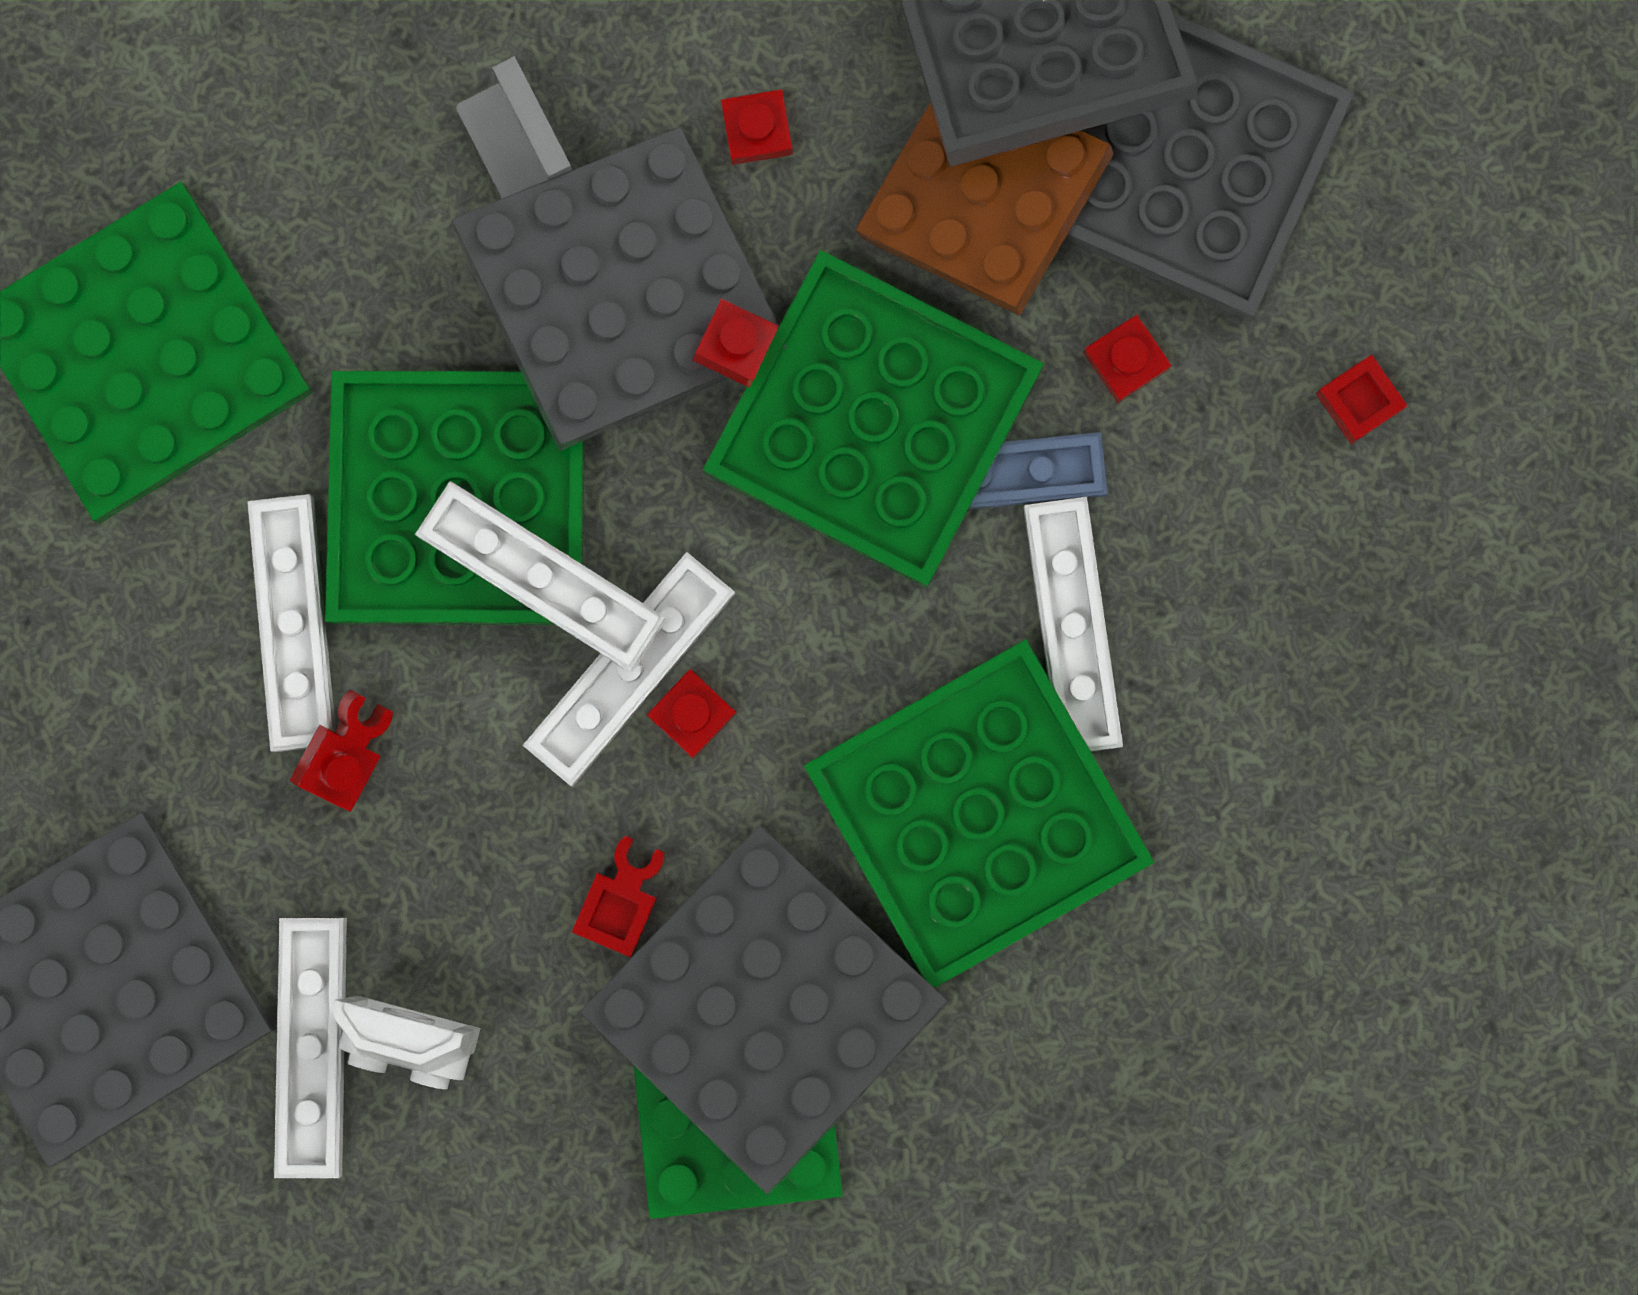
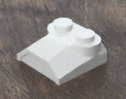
[331,996,481,1089]

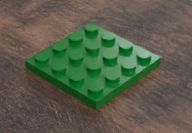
[0,181,313,524]
[703,250,1044,589]
[325,371,585,626]
[803,639,1155,988]

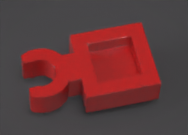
[289,690,393,812]
[572,836,665,958]

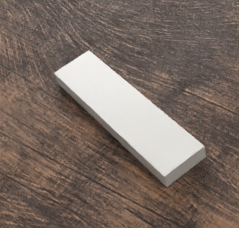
[415,481,666,673]
[247,494,336,752]
[1023,497,1123,751]
[523,552,736,787]
[274,918,347,1178]

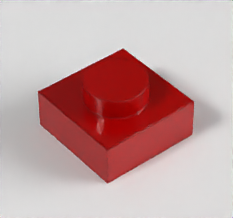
[721,89,793,165]
[692,298,779,388]
[1083,314,1172,404]
[1315,354,1408,445]
[647,669,737,759]

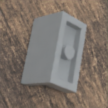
[456,56,572,199]

